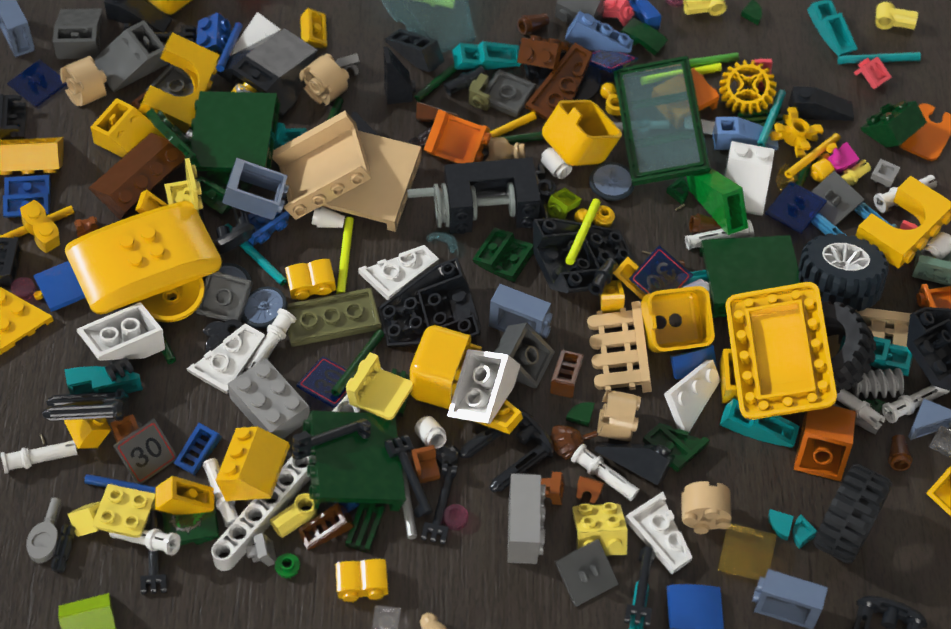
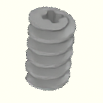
[852,368,904,399]

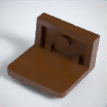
[517,35,571,70]

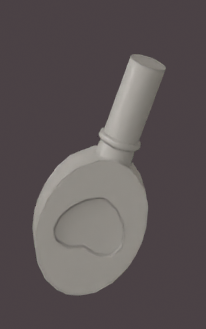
[26,498,61,563]

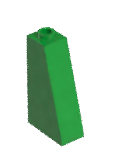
[686,167,748,235]

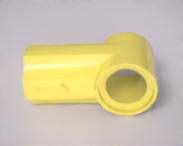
[683,0,727,16]
[875,2,918,30]
[269,493,318,538]

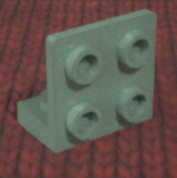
[912,250,951,286]

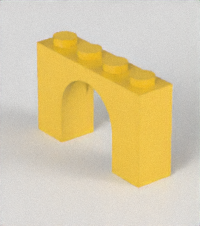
[139,32,219,133]
[856,176,951,269]

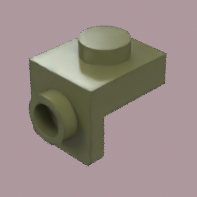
[469,73,490,111]

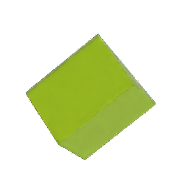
[58,593,116,629]

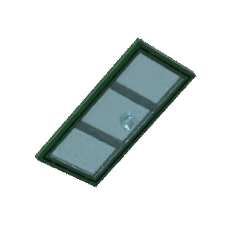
[613,56,711,186]

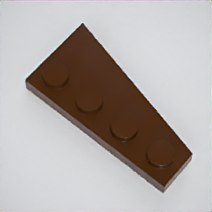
[525,43,593,121]

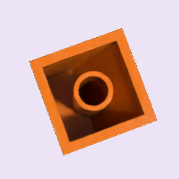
[793,405,856,482]

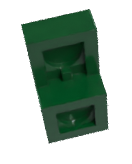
[620,18,668,56]

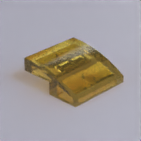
[717,523,776,581]

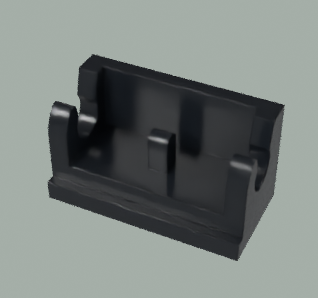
[0,94,27,140]
[0,237,22,287]

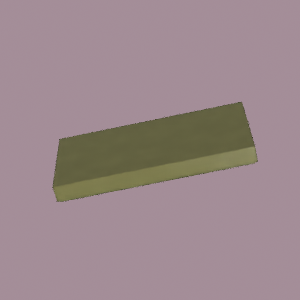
[287,288,382,347]

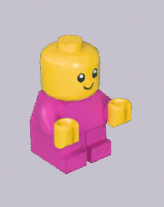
[811,142,859,183]

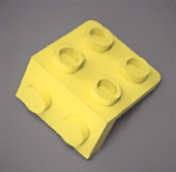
[164,158,203,214]
[346,353,413,420]
[93,484,158,538]
[572,502,628,556]

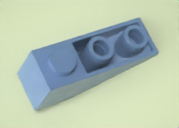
[565,11,633,53]
[712,117,779,150]

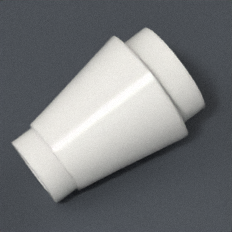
[311,206,345,228]

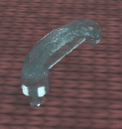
[426,232,457,253]

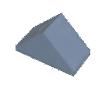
[908,399,951,440]

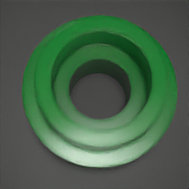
[275,553,300,578]

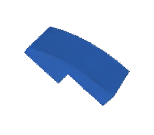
[670,345,717,380]

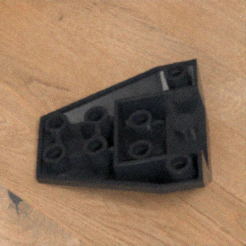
[216,28,318,117]
[533,218,636,293]
[378,257,481,348]
[906,307,951,391]

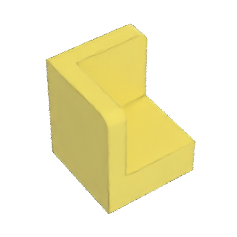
[68,501,101,537]

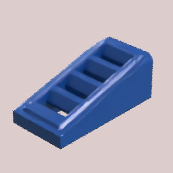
[629,0,662,30]
[173,423,222,476]

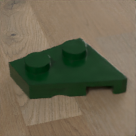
[642,423,710,473]

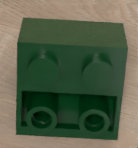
[861,100,927,147]

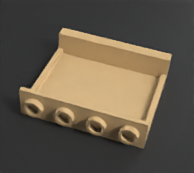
[272,111,372,220]
[319,131,422,232]

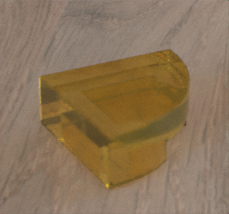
[776,163,798,191]

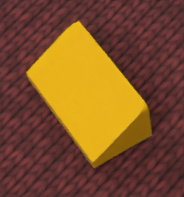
[300,8,327,48]
[613,256,661,300]

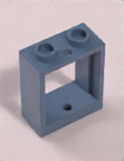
[0,0,35,57]
[222,158,289,220]
[489,284,553,339]
[752,569,828,629]

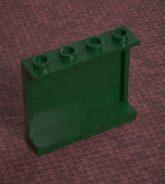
[185,91,281,172]
[699,235,802,318]
[303,411,406,511]

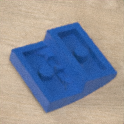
[3,175,51,218]
[33,261,85,312]
[667,584,724,629]

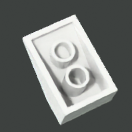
[725,141,775,216]
[77,302,165,360]
[447,349,521,424]

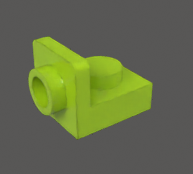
[547,188,582,220]

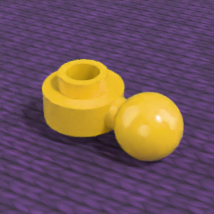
[600,83,621,116]
[574,205,615,228]

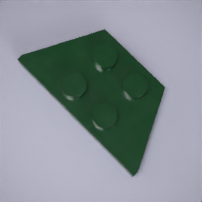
[146,108,197,162]

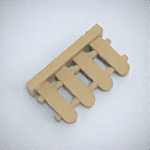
[587,301,652,393]
[827,308,912,358]

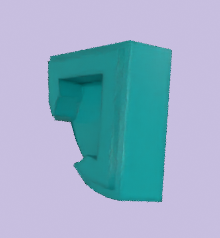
[768,509,794,541]
[792,514,818,549]

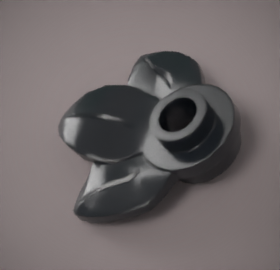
[203,319,243,353]

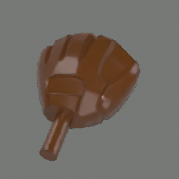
[550,425,598,460]

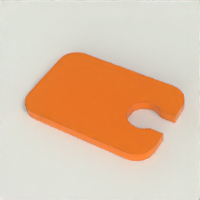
[899,103,951,161]

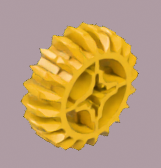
[719,60,777,114]

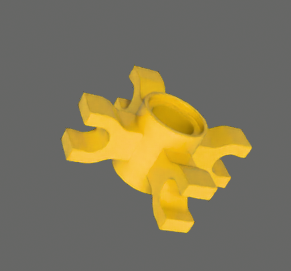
[770,107,824,158]

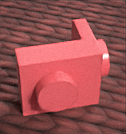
[603,0,635,26]

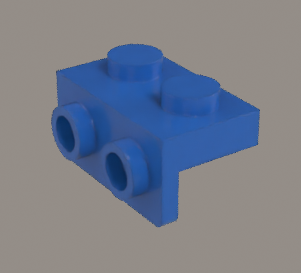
[196,12,231,54]
[236,199,290,246]

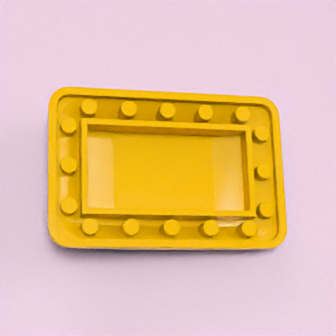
[65,201,222,314]
[726,282,837,420]

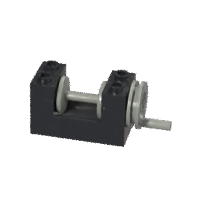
[407,157,540,234]

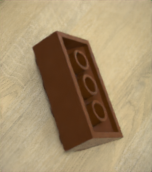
[89,133,185,220]

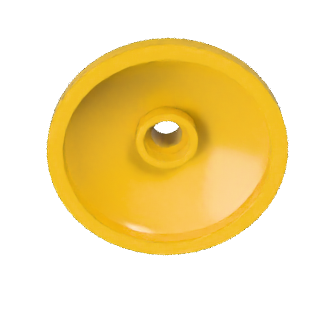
[137,278,205,322]

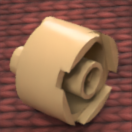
[300,54,349,105]
[60,56,107,106]
[597,389,641,442]
[681,481,731,534]

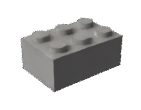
[228,358,310,439]
[507,474,545,564]

